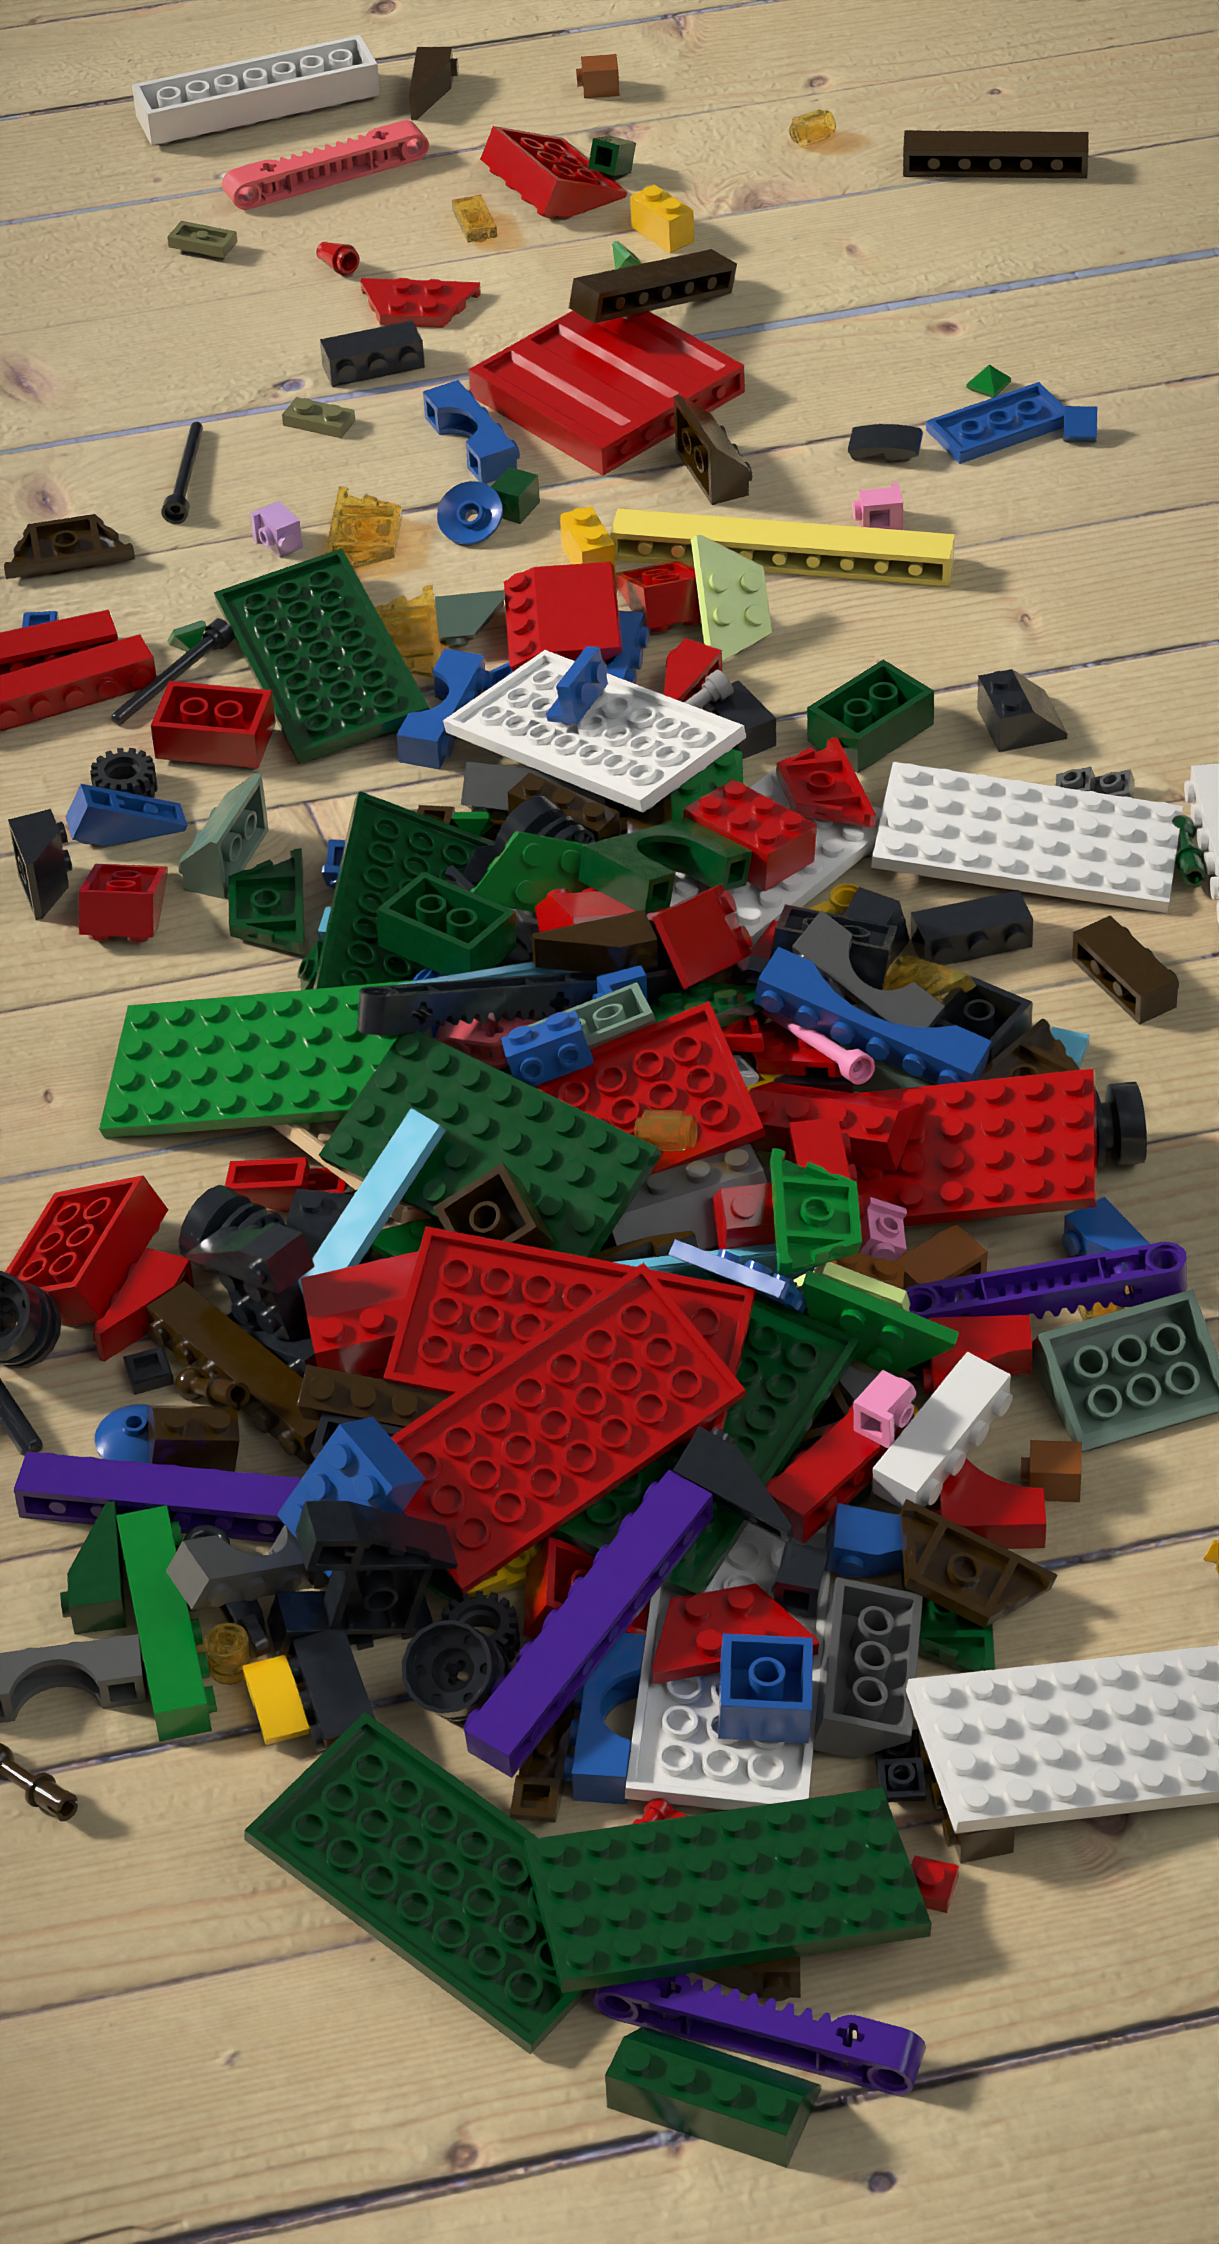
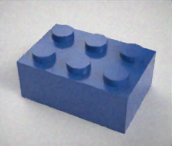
[277,1417,426,1577]

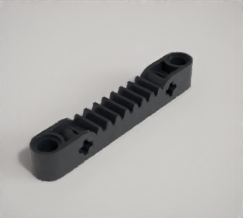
[357,972,600,1035]

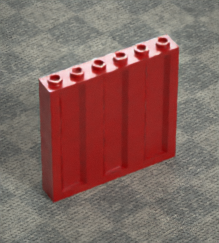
[468,311,745,476]

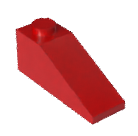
[664,638,723,702]

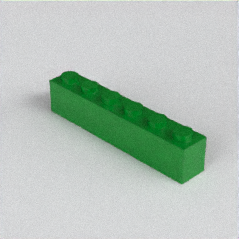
[116,1505,217,1742]

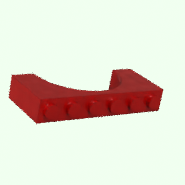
[923,1315,1047,1549]

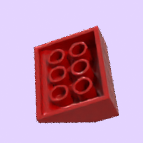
[480,126,628,219]
[503,561,623,672]
[5,1175,169,1326]
[301,1251,419,1374]

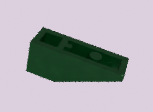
[60,1501,126,1634]

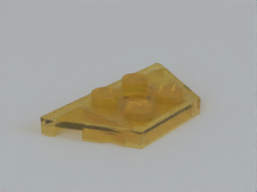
[325,486,402,569]
[375,585,441,678]
[883,954,976,1005]

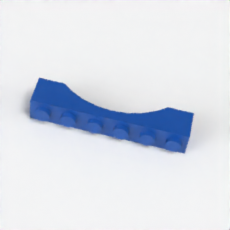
[754,947,992,1085]

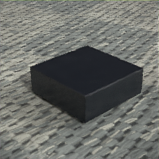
[123,1346,174,1395]

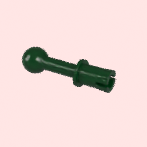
[1172,815,1206,888]

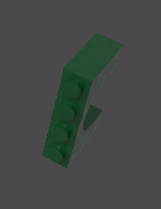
[578,818,752,914]

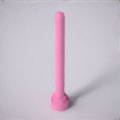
[759,1009,875,1085]

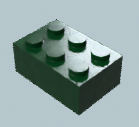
[807,659,934,773]
[377,871,517,976]

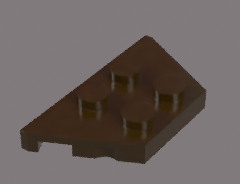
[4,514,135,579]
[977,1018,1080,1081]
[900,1499,1058,1628]

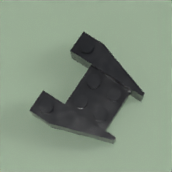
[186,1223,318,1379]
[267,1501,458,1659]

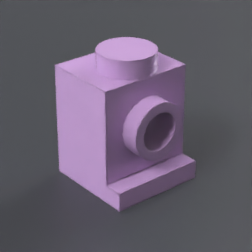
[250,501,303,557]

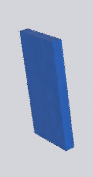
[926,382,1064,464]

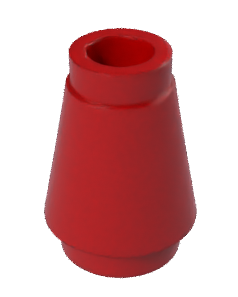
[316,242,360,275]

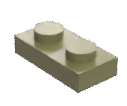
[167,221,238,258]
[282,397,356,439]

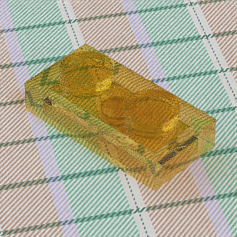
[452,194,497,243]

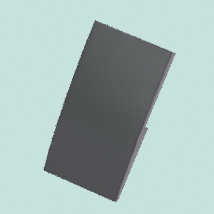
[1056,766,1135,798]

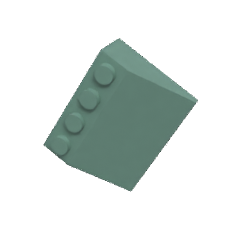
[1032,1289,1219,1453]

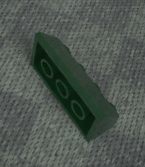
[605,2026,821,2168]

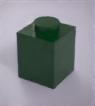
[588,135,636,176]
[491,467,540,524]

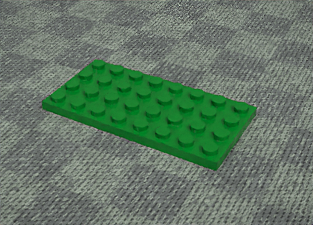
[99,980,415,1138]

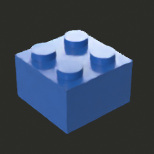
[718,1633,813,1743]

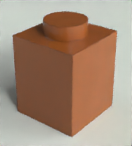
[576,54,620,98]
[1020,1440,1082,1502]

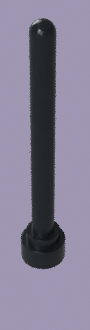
[161,421,203,524]
[111,618,235,725]

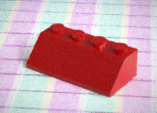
[749,1082,921,1171]

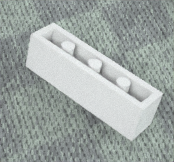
[873,1352,1013,1509]

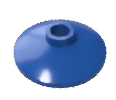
[437,481,503,545]
[95,1404,150,1463]

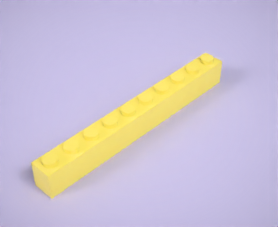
[610,508,955,587]

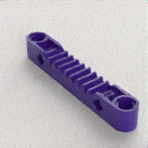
[905,1242,1188,1320]
[594,1974,926,2095]

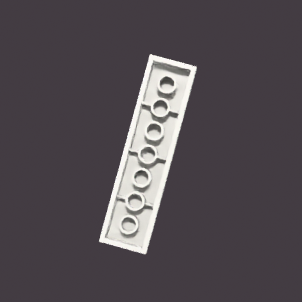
[132,35,380,145]

